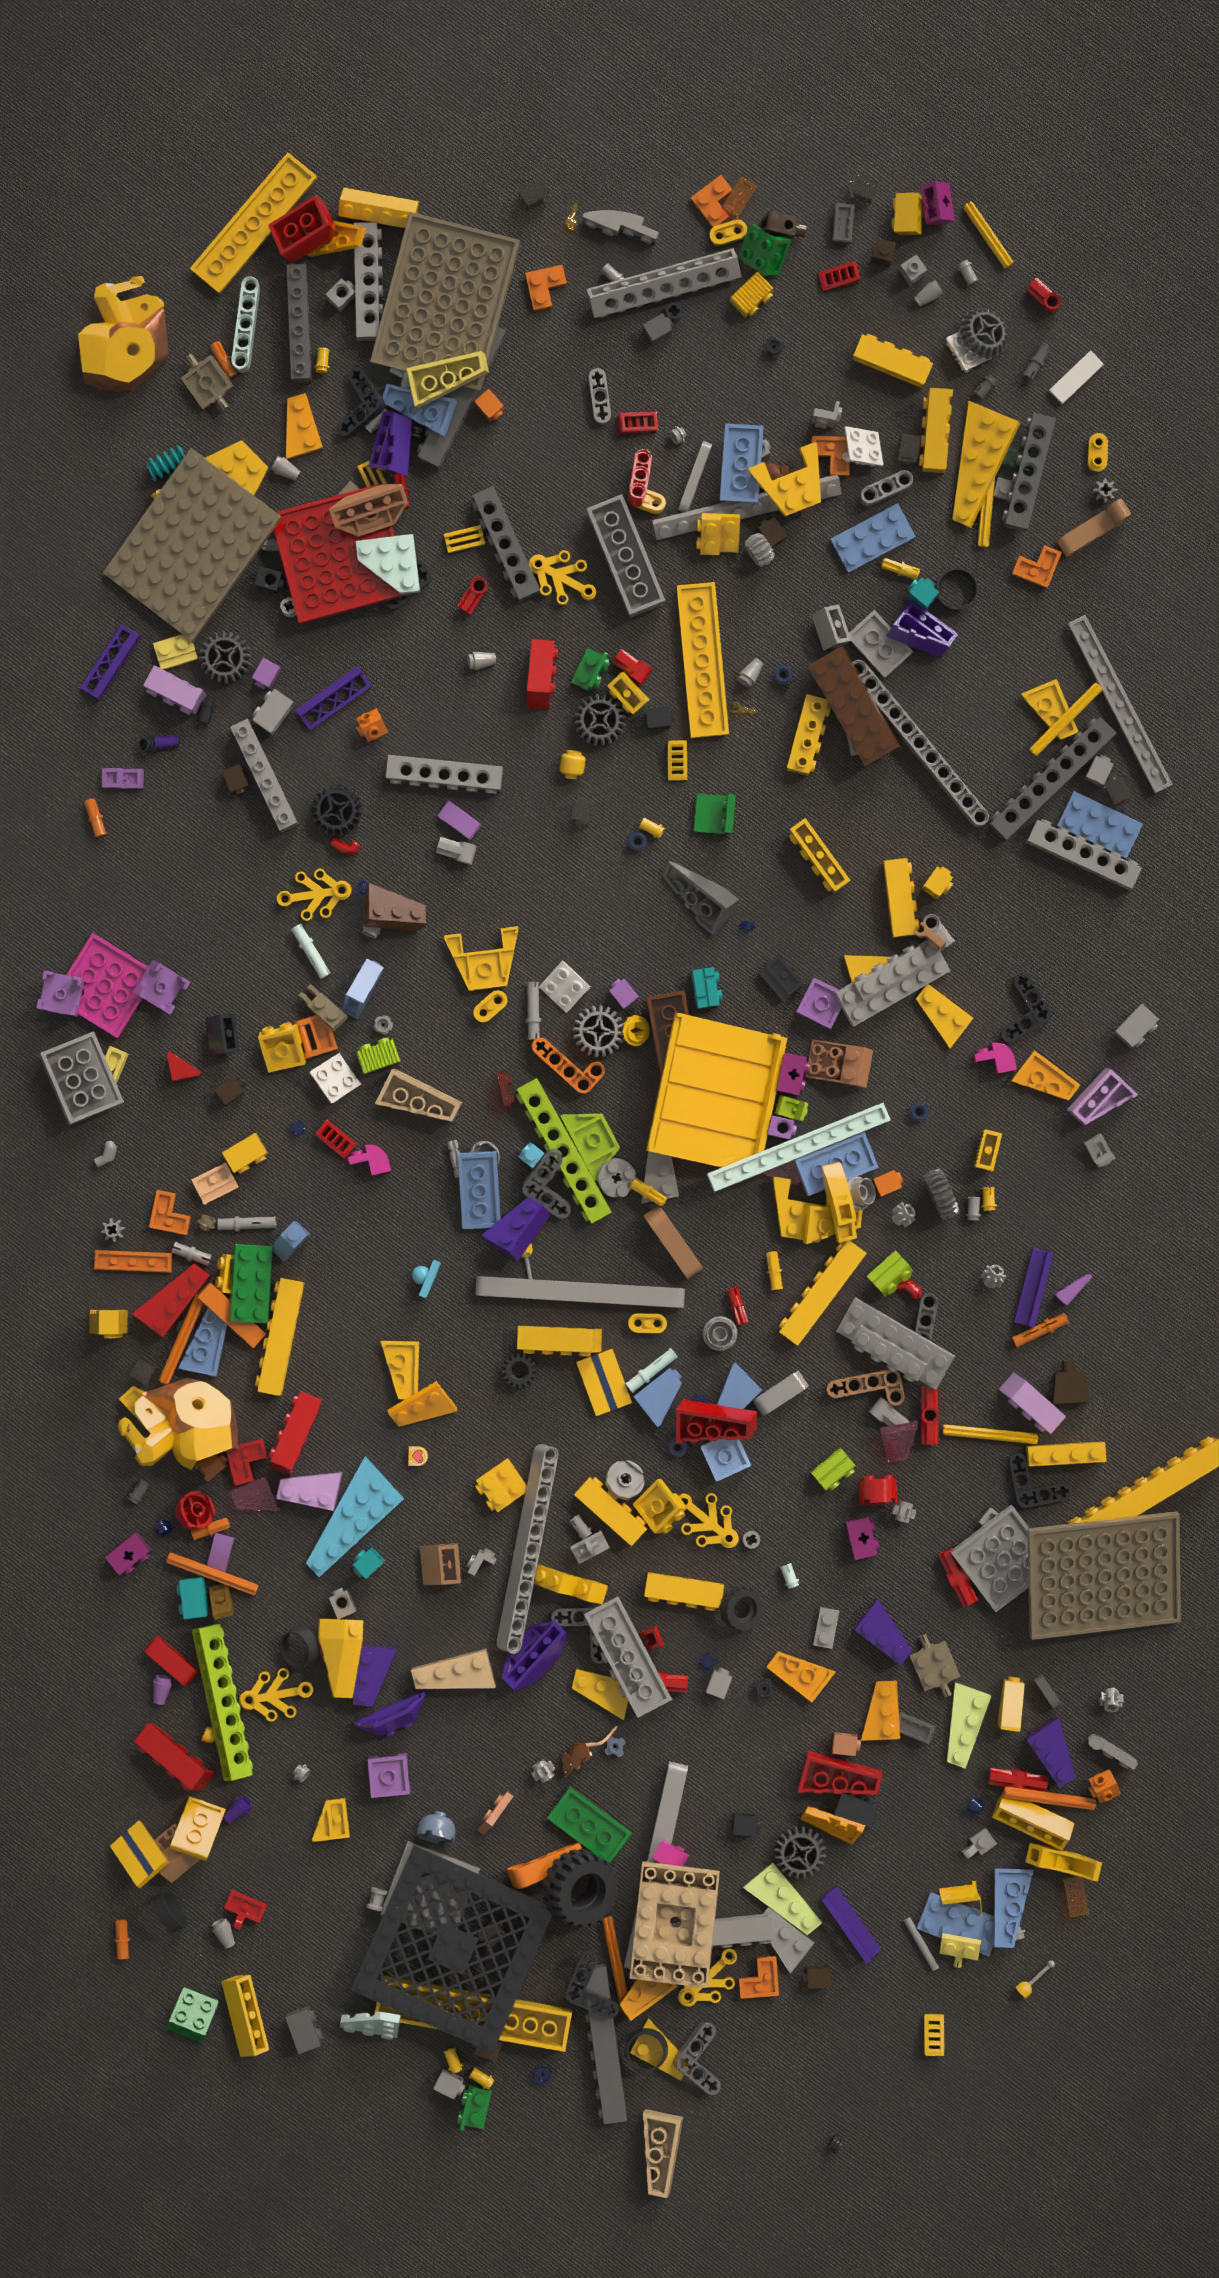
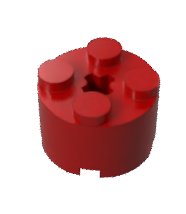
[858,1475,898,1505]

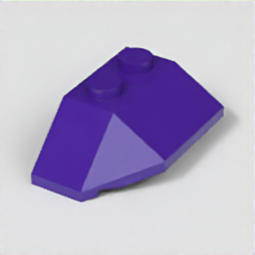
[502,1621,567,1691]
[354,1689,426,1737]

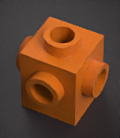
[356,708,388,742]
[1089,1769,1121,1804]

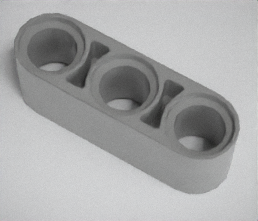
[860,470,913,507]
[752,1370,809,1417]

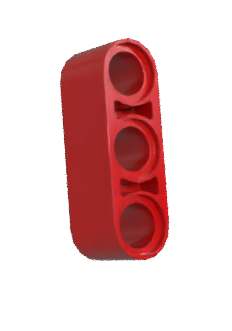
[627,449,652,507]
[144,1635,199,1686]

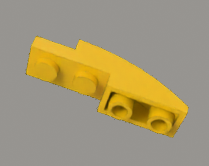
[821,1162,857,1243]

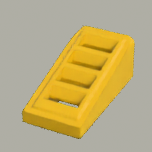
[667,740,687,781]
[924,2014,944,2056]

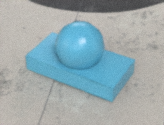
[412,1260,441,1298]

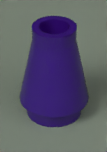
[224,1796,252,1824]

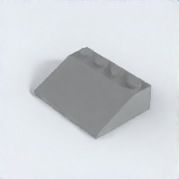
[39,1032,124,1126]

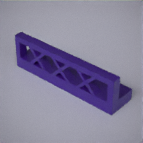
[80,624,141,701]
[296,666,372,731]
[1014,1248,1053,1327]
[821,1886,881,1964]

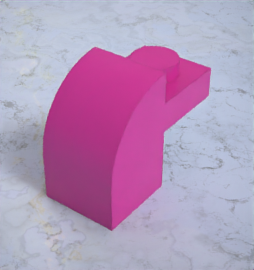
[973,1043,1017,1074]
[348,1145,391,1175]
[652,1839,690,1866]

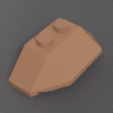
[329,484,408,536]

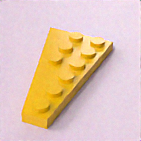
[953,401,1020,528]

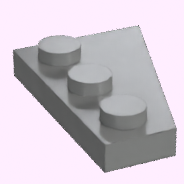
[641,1151,679,1204]
[763,1906,814,1973]

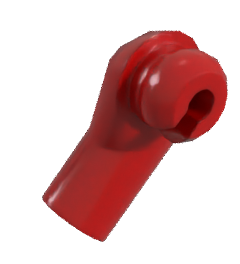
[330,838,360,854]
[896,1280,922,1300]

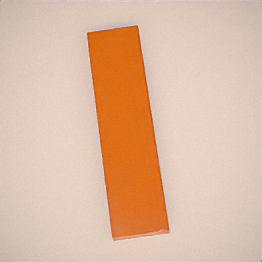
[94,1250,172,1273]
[197,1282,266,1348]

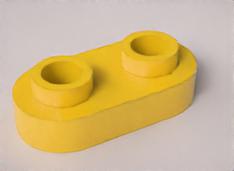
[710,220,747,246]
[1087,433,1108,472]
[634,489,666,514]
[474,990,507,1022]
[628,1313,667,1333]

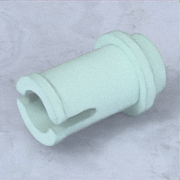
[780,1563,799,1589]

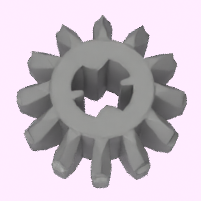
[745,533,774,567]

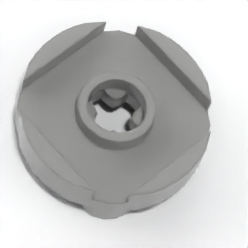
[596,1158,636,1197]
[605,1460,644,1500]

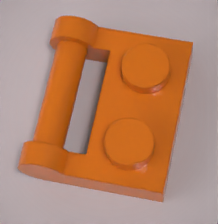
[294,1015,338,1059]

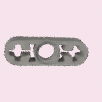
[589,368,611,425]

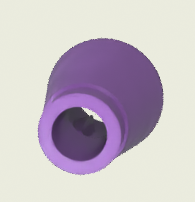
[153,1675,172,1705]

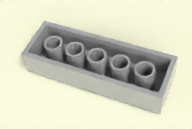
[587,494,665,618]

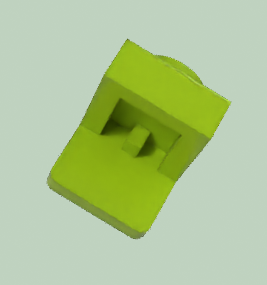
[775,1095,808,1121]

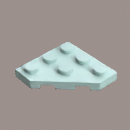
[356,534,420,594]
[340,2012,400,2039]

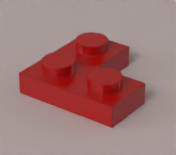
[226,1439,268,1486]

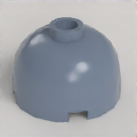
[416,1811,456,1845]

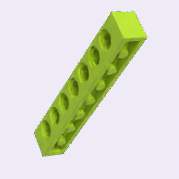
[516,1078,612,1224]
[192,1624,253,1781]

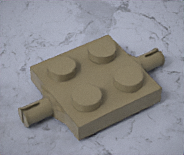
[181,353,234,411]
[910,1634,960,1697]

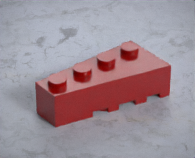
[132,1264,211,1337]
[268,1391,322,1477]
[676,1399,757,1444]
[134,1723,216,1791]
[798,1751,882,1795]

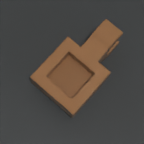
[914,922,946,951]

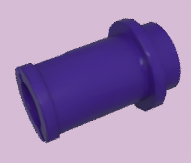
[155,734,179,750]

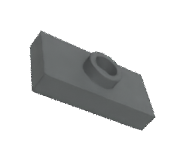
[832,203,855,244]
[899,1712,937,1745]

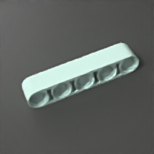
[232,276,260,373]

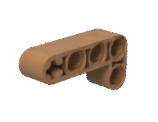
[1056,498,1132,557]
[643,1205,703,1279]
[826,1369,904,1405]

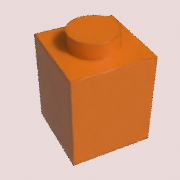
[474,389,504,422]
[872,1170,904,1197]

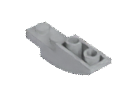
[583,210,659,244]

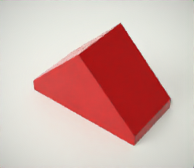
[167,1051,203,1082]
[637,1625,664,1650]

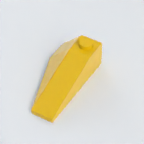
[318,1619,363,1698]

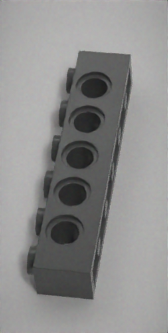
[287,264,312,384]
[1002,413,1056,533]
[471,486,540,602]

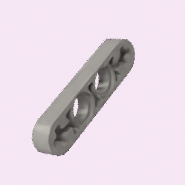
[678,441,712,513]

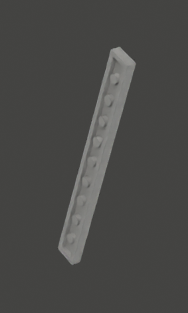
[652,474,842,540]
[1067,615,1173,794]

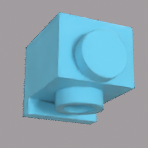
[518,1142,545,1168]

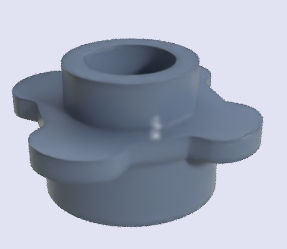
[605,1736,625,1757]

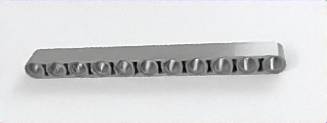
[853,660,989,827]
[475,1276,685,1308]
[497,1444,558,1654]
[624,1761,688,1969]

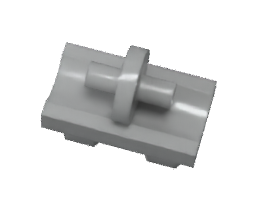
[570,1531,610,1564]

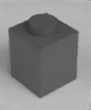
[643,313,674,345]

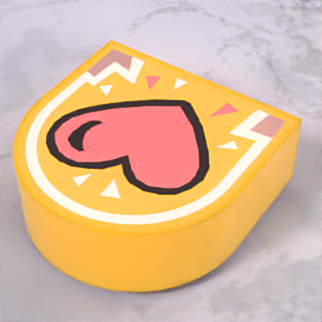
[408,1446,428,1466]

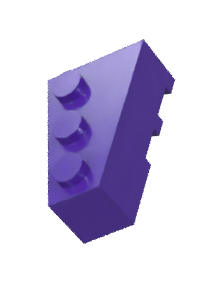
[368,411,412,476]
[886,601,958,658]
[481,1197,550,1261]
[854,1597,912,1665]
[353,1645,397,1706]
[1025,1716,1075,1788]

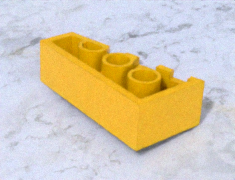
[919,388,953,473]
[89,1310,128,1338]
[517,1326,602,1356]

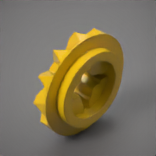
[621,1015,649,1046]

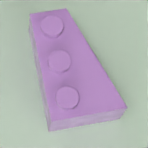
[143,665,206,715]
[1067,1068,1138,1125]
[999,1372,1066,1434]
[277,1472,343,1511]

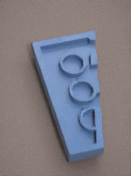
[382,384,457,437]
[178,1308,227,1376]
[994,1869,1034,1948]

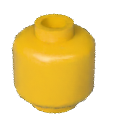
[559,750,586,779]

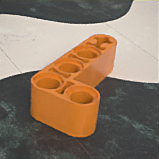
[532,1038,605,1094]
[506,1842,582,1889]

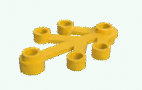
[529,550,596,605]
[277,869,351,921]
[679,1493,739,1548]
[239,1668,314,1722]
[678,1948,737,2007]

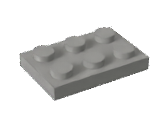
[849,610,913,679]

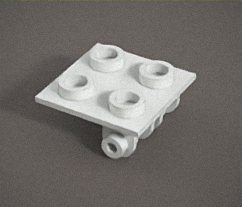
[946,332,992,373]
[842,426,883,467]
[539,961,590,1013]
[309,1053,361,1104]

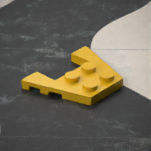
[206,440,269,495]
[747,442,821,517]
[444,926,518,991]
[772,1176,830,1243]

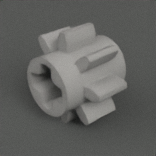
[1092,478,1117,503]
[892,1202,915,1228]
[101,1218,126,1242]
[981,1265,1006,1288]
[892,1501,916,1523]
[1100,1688,1124,1712]
[531,1759,555,1783]

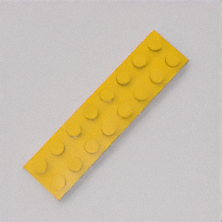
[190,152,317,294]
[677,582,729,738]

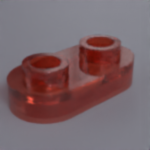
[497,1070,515,1109]

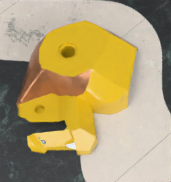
[78,276,169,392]
[118,1378,239,1470]

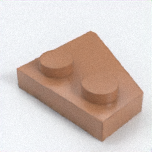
[477,1792,513,1835]

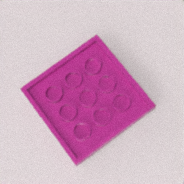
[67,933,148,1038]

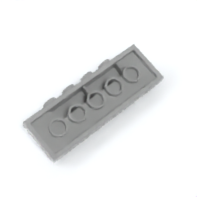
[834,940,950,1027]
[837,1298,955,1390]
[584,1596,672,1717]

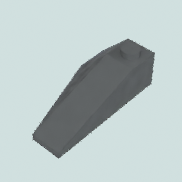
[662,861,739,935]

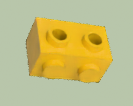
[892,193,923,235]
[607,672,649,714]
[921,867,953,900]
[222,1133,268,1174]

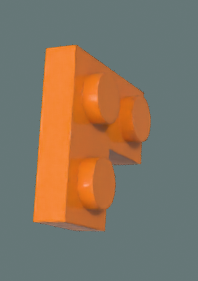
[691,175,733,228]
[525,265,567,312]
[812,436,850,476]
[1012,545,1062,589]
[149,1190,191,1235]
[739,1956,779,1998]

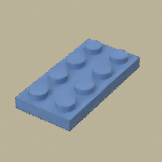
[720,423,764,504]
[830,503,916,573]
[1057,791,1143,859]
[793,1132,879,1196]
[458,1151,501,1229]
[916,1892,994,1956]

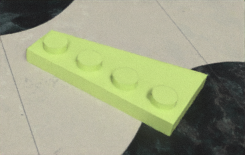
[947,1682,991,1768]
[743,1862,822,1935]

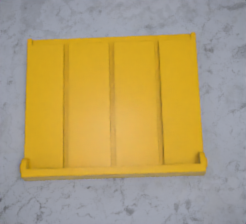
[646,1013,787,1175]

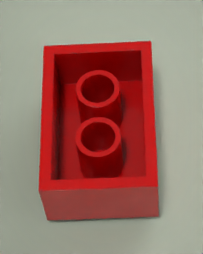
[268,195,339,264]

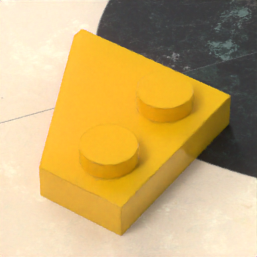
[312,1798,350,1842]

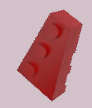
[527,639,558,710]

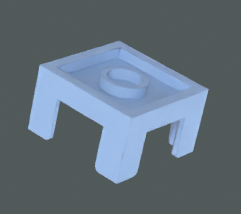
[700,1439,751,1482]

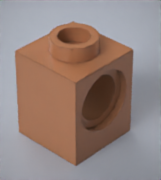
[832,1732,861,1756]

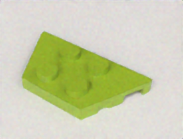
[560,1114,620,1181]

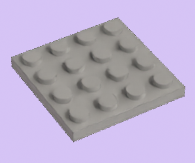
[950,1505,1029,1612]
[381,1841,480,1936]

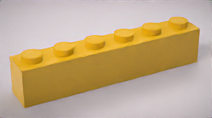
[778,1240,867,1346]
[255,1278,305,1396]

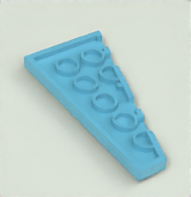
[306,1456,404,1577]

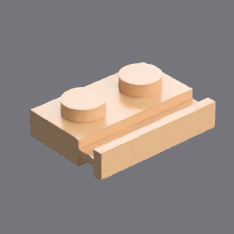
[192,1163,239,1205]

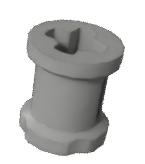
[280,598,297,618]
[366,1887,387,1911]

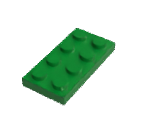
[229,1244,273,1323]
[547,1787,632,1863]

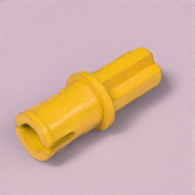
[881,558,920,580]
[630,1178,667,1206]
[766,1251,783,1290]

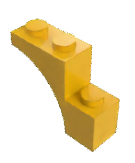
[534,1565,608,1604]
[1025,1843,1102,1882]

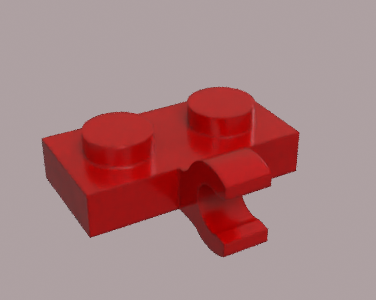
[224,1890,268,1930]

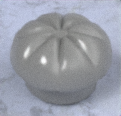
[847,1176,876,1210]
[703,1316,737,1351]

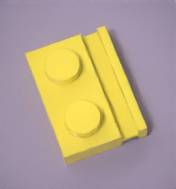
[153,634,198,670]

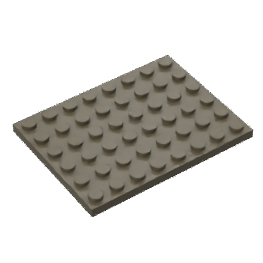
[370,212,521,391]
[103,448,282,642]
[1027,1511,1181,1640]

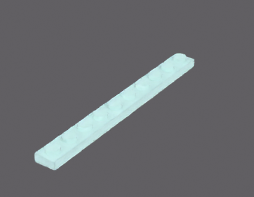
[707,1103,890,1192]

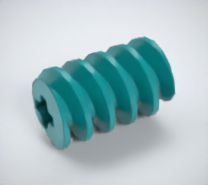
[147,445,185,482]

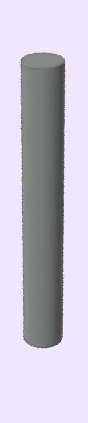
[904,1917,939,1971]

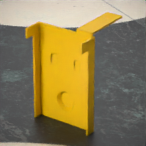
[939,1881,982,1916]

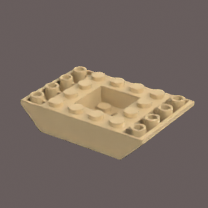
[630,1862,720,1988]

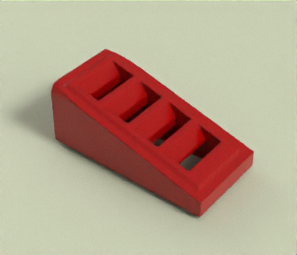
[818,261,860,292]
[616,412,658,435]
[315,1120,357,1159]

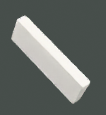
[1049,351,1104,404]

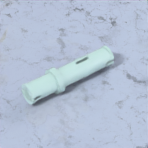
[291,924,331,979]
[625,1348,678,1393]

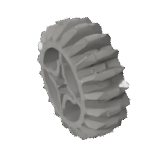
[573,1005,624,1057]

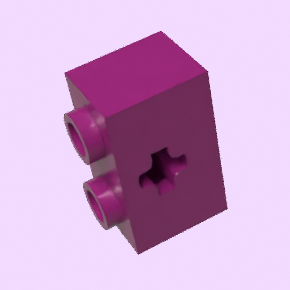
[920,181,955,226]
[776,1053,809,1096]
[845,1516,880,1560]
[105,1532,151,1576]

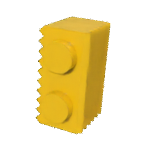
[730,272,773,318]
[973,1130,1002,1171]

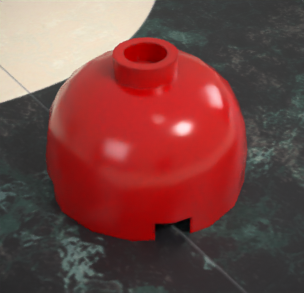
[175,1491,215,1531]

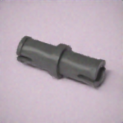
[1022,342,1052,381]

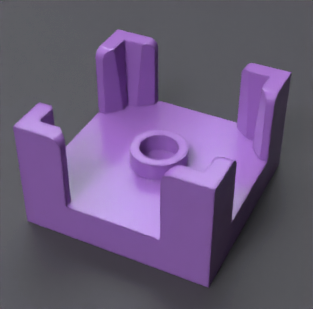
[133,960,190,1015]
[37,970,85,1017]
[796,978,842,1030]
[368,1753,411,1798]

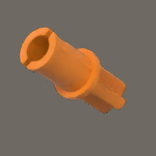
[210,341,237,379]
[85,799,107,837]
[191,1518,230,1540]
[114,1919,130,1959]

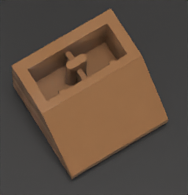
[420,1543,462,1585]
[154,1823,200,1883]

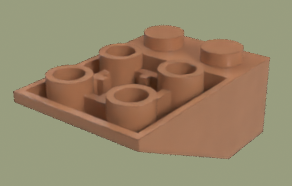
[805,1040,873,1088]

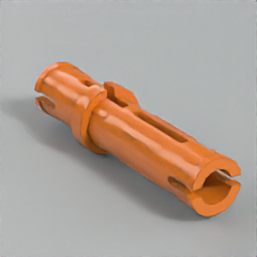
[1012,1312,1069,1348]

